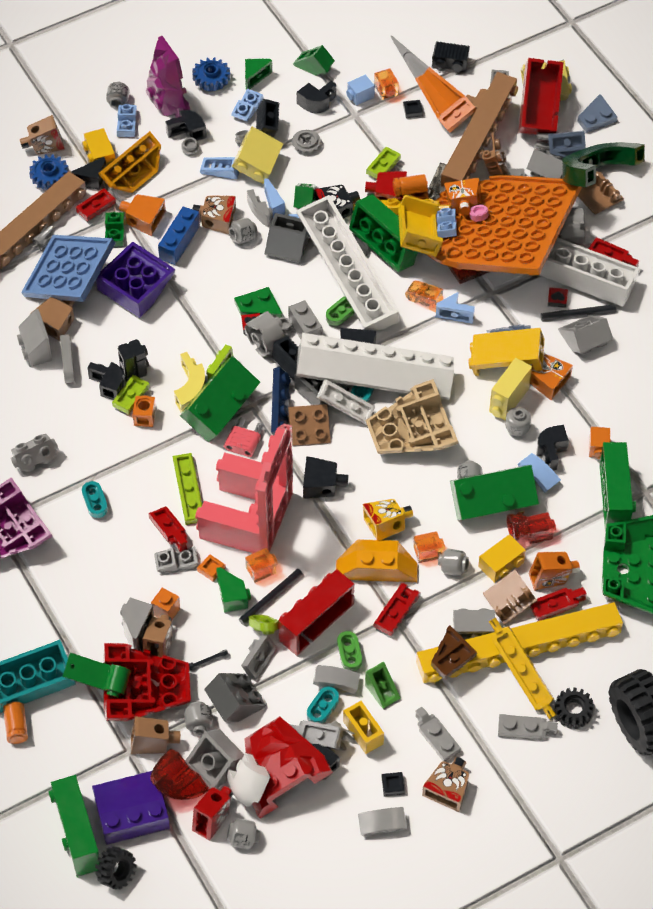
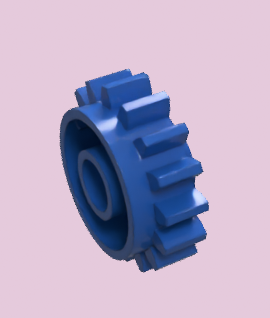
[192,57,231,91]
[29,154,69,190]

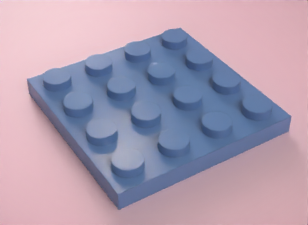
[21,235,116,302]

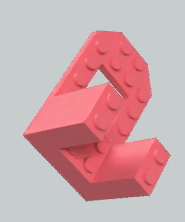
[195,423,293,557]

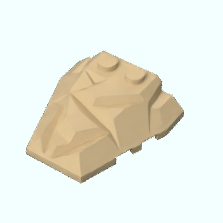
[365,379,459,454]

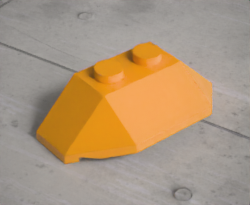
[98,131,161,193]
[336,539,418,582]

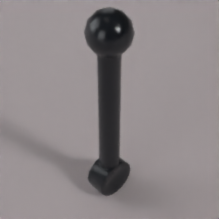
[189,649,229,671]

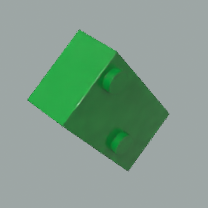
[349,194,418,273]
[179,356,261,442]
[599,442,636,529]
[449,465,539,520]
[48,774,100,877]

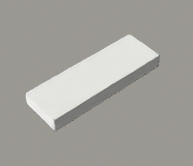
[316,379,375,425]

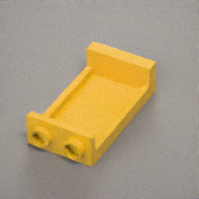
[398,195,443,257]
[468,328,545,376]

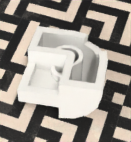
[227,753,270,807]

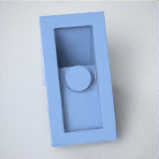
[435,292,475,324]

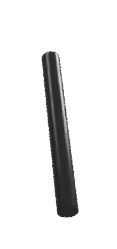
[540,304,616,321]
[238,568,303,625]

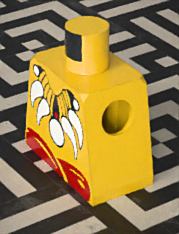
[362,499,413,541]

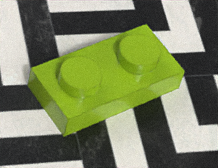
[366,146,401,179]
[206,344,234,380]
[112,375,150,415]

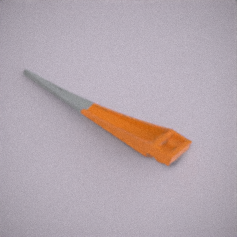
[391,35,477,133]

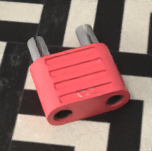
[224,417,263,457]

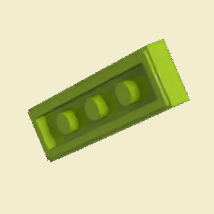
[172,453,202,525]

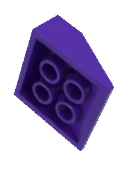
[96,241,176,318]
[92,770,170,845]

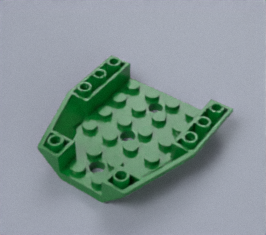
[601,515,653,615]

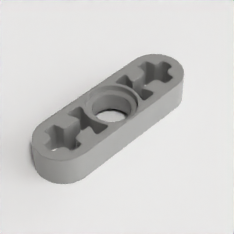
[60,334,75,383]

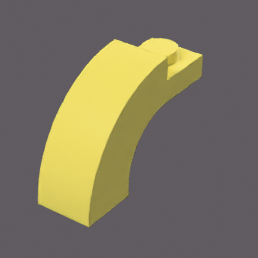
[174,352,206,413]

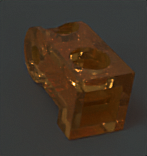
[405,280,444,312]

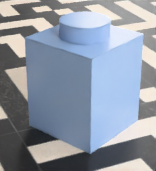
[346,74,375,106]

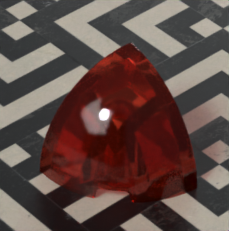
[150,748,210,800]

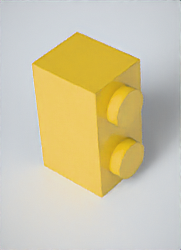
[82,128,115,166]
[478,534,526,583]
[343,701,384,754]

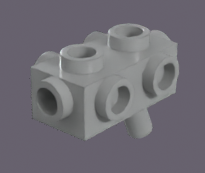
[10,433,59,472]

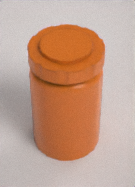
[393,174,428,197]
[3,702,28,744]

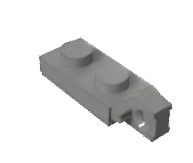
[415,706,461,761]
[498,714,558,740]
[290,720,344,750]

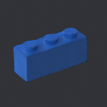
[158,206,200,265]

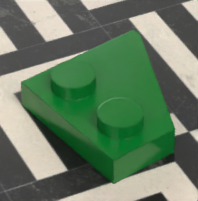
[234,287,282,318]

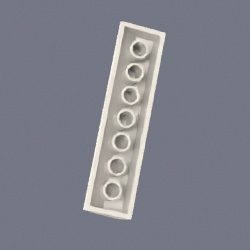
[296,195,399,330]
[540,238,640,307]
[296,333,454,400]

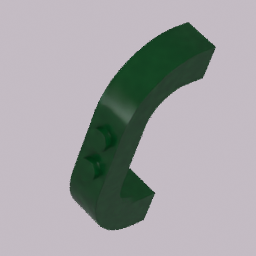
[562,142,645,187]

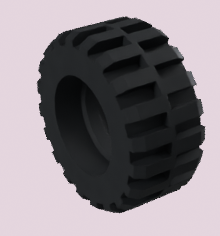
[608,669,653,755]

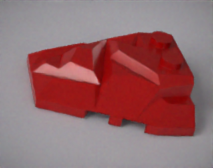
[103,643,191,721]
[244,716,333,819]

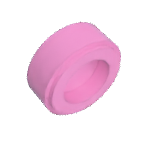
[470,205,489,221]

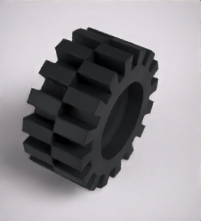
[554,687,594,729]
[95,846,137,890]

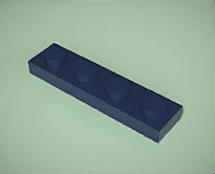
[271,367,291,435]

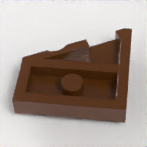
[431,625,477,680]

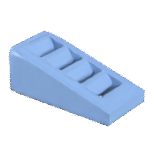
[200,157,239,179]
[264,178,285,217]

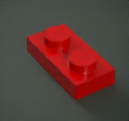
[75,188,116,222]

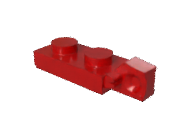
[588,237,639,267]
[148,506,188,552]
[530,587,587,621]

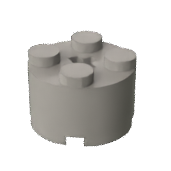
[559,208,585,245]
[245,311,286,357]

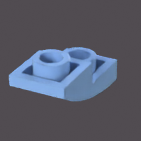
[231,89,264,122]
[116,104,137,137]
[436,208,457,238]
[517,453,561,493]

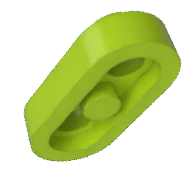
[249,615,279,635]

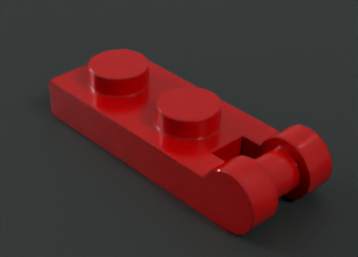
[373,583,421,636]

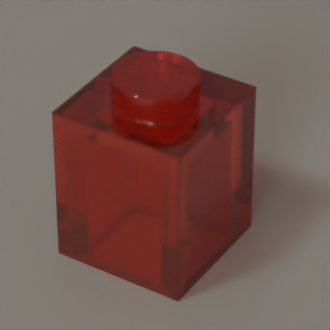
[524,512,556,544]

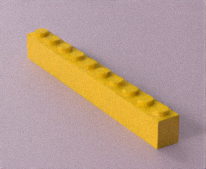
[416,602,623,683]

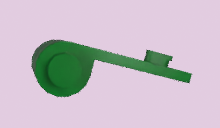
[62,652,131,698]

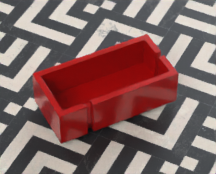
[518,58,564,135]
[278,569,355,656]

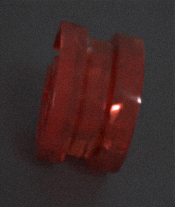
[506,511,530,541]

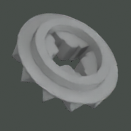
[292,129,321,154]

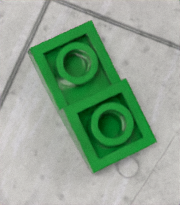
[105,212,124,247]

